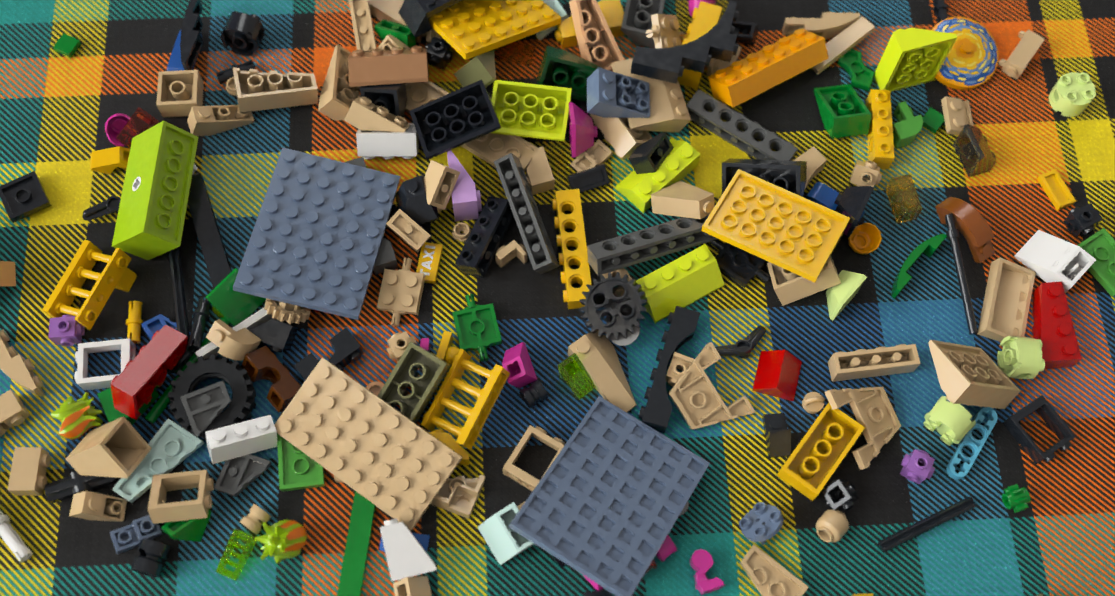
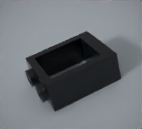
[1003,395,1076,464]

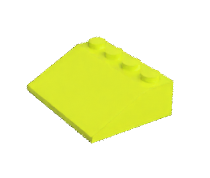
[874,28,957,92]
[491,80,572,142]

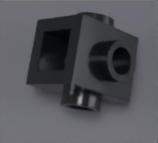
[425,37,453,70]
[1064,203,1103,238]
[821,479,860,512]

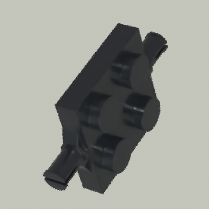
[710,239,770,288]

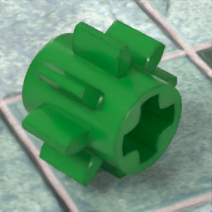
[1002,484,1031,513]

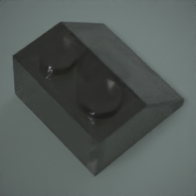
[953,124,996,177]

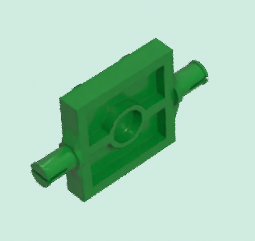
[452,294,502,362]

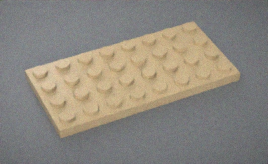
[274,357,463,531]

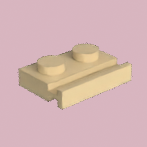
[941,96,975,137]

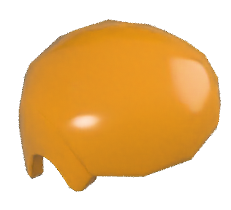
[848,223,882,255]

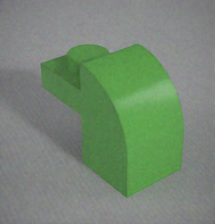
[892,101,923,149]

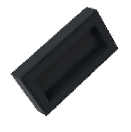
[566,164,610,193]

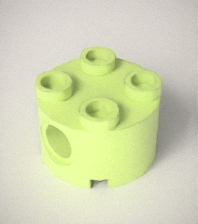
[1048,72,1096,117]
[997,336,1045,379]
[923,396,976,446]

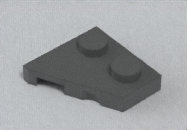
[213,454,272,497]

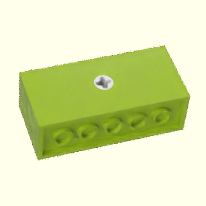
[112,121,199,260]

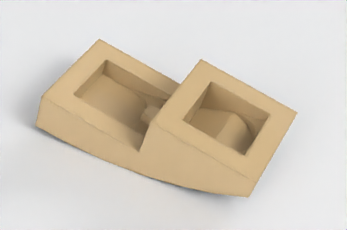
[570,140,613,172]

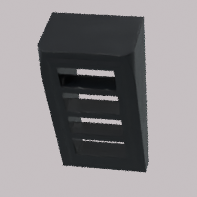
[732,21,758,46]

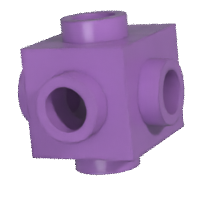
[48,315,85,347]
[900,449,935,484]

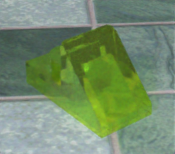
[558,353,596,400]

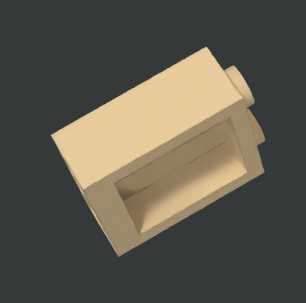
[503,425,565,491]
[147,469,214,524]

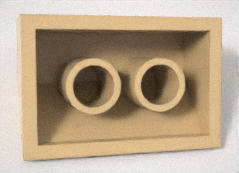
[590,114,653,159]
[767,256,841,306]

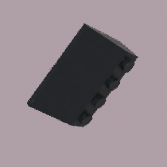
[409,79,501,160]

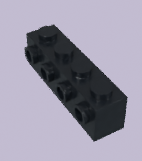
[455,196,514,278]

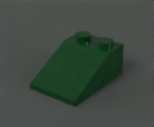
[536,46,602,102]

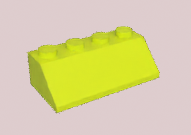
[615,139,701,213]
[635,244,725,323]

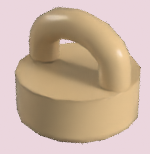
[802,392,825,414]

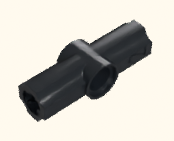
[44,470,117,504]

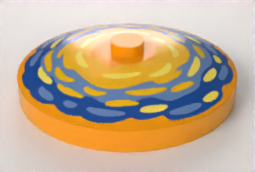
[932,17,999,90]

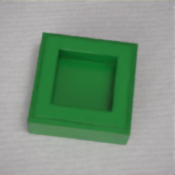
[53,33,81,58]
[922,107,944,134]

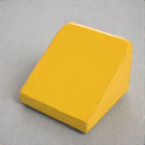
[115,268,137,292]

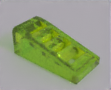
[216,529,257,581]

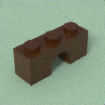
[241,346,301,413]

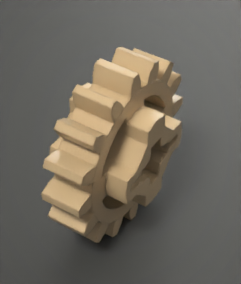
[264,298,311,324]

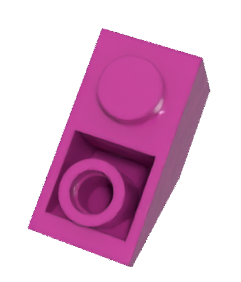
[502,342,537,388]

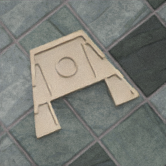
[668,342,755,430]
[825,387,901,470]

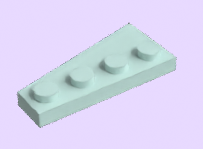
[112,419,204,503]

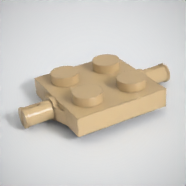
[646,14,685,48]
[377,258,426,327]

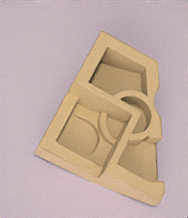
[431,475,486,519]

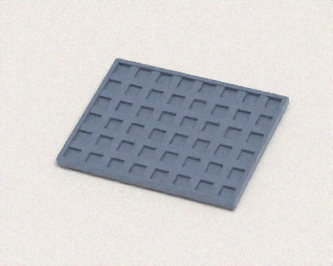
[233,147,400,320]
[509,396,710,596]

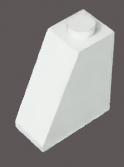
[380,518,437,581]

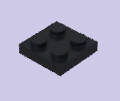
[0,171,51,223]

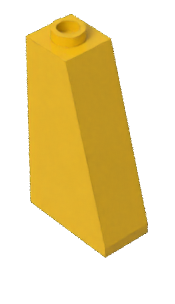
[555,0,625,49]

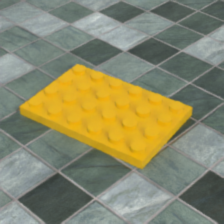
[428,0,561,60]
[701,169,850,283]

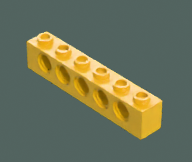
[552,189,592,309]

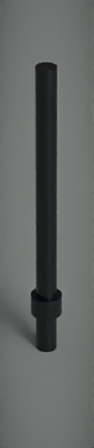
[945,214,978,334]

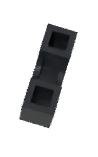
[294,328,363,381]

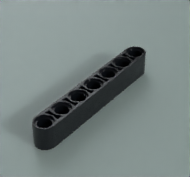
[188,173,232,289]

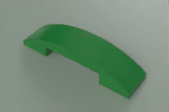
[891,234,947,299]

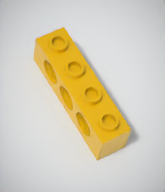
[865,89,895,169]

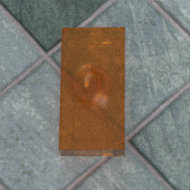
[494,42,535,66]

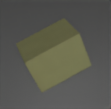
[454,50,496,87]

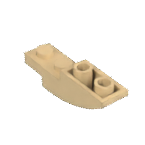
[782,12,860,40]
[0,329,45,397]

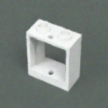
[74,338,136,390]

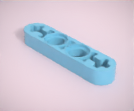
[946,407,998,480]

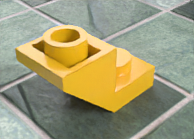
[91,146,130,174]

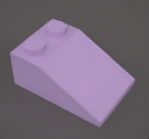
[447,150,482,221]

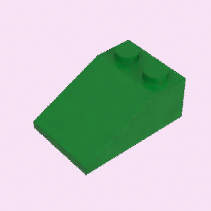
[814,84,872,138]

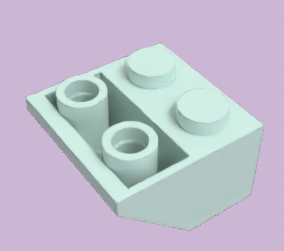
[478,502,534,566]

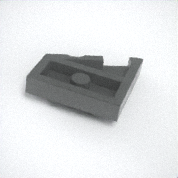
[181,381,232,437]

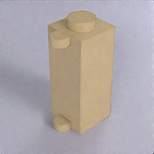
[999,29,1045,80]

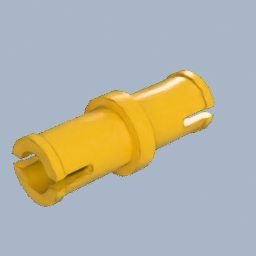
[126,301,143,344]

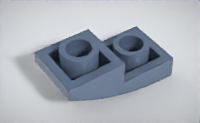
[110,515,162,554]

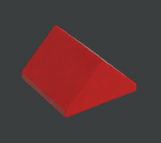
[752,350,802,401]

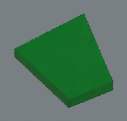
[161,509,211,542]

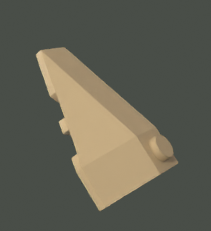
[318,44,361,120]
[568,330,636,413]

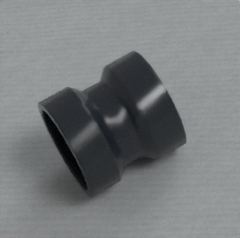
[519,380,548,409]

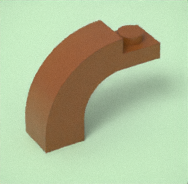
[935,197,995,263]

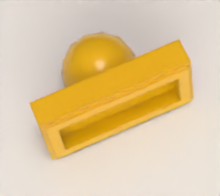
[436,331,460,366]

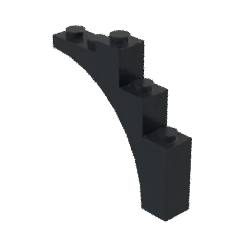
[631,0,739,84]

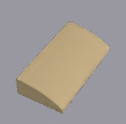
[977,257,1036,342]

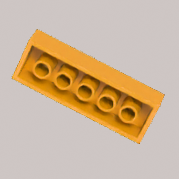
[708,29,829,108]

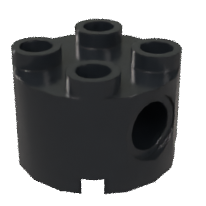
[221,11,265,56]

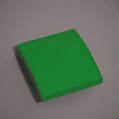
[205,268,266,327]

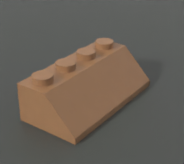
[348,46,429,87]

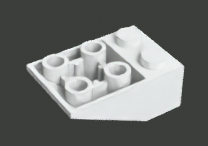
[1014,230,1096,293]

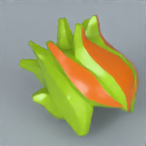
[51,392,103,440]
[255,519,307,564]

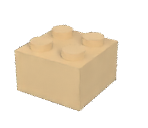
[156,70,204,117]

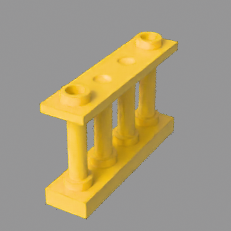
[42,240,132,330]
[421,349,510,450]

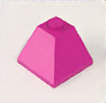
[569,102,597,158]

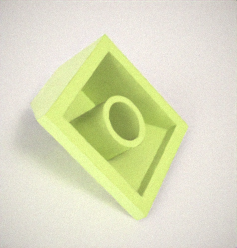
[826,270,867,321]

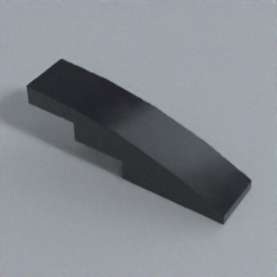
[180,0,204,70]

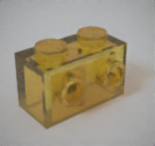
[885,174,922,223]

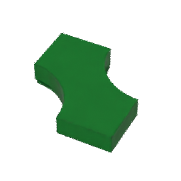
[837,49,875,91]

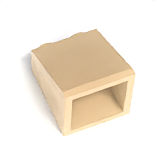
[66,416,152,478]

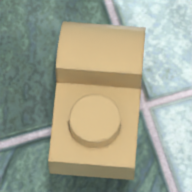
[206,319,261,361]

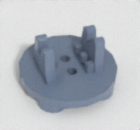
[739,502,784,545]

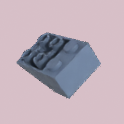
[587,67,650,118]

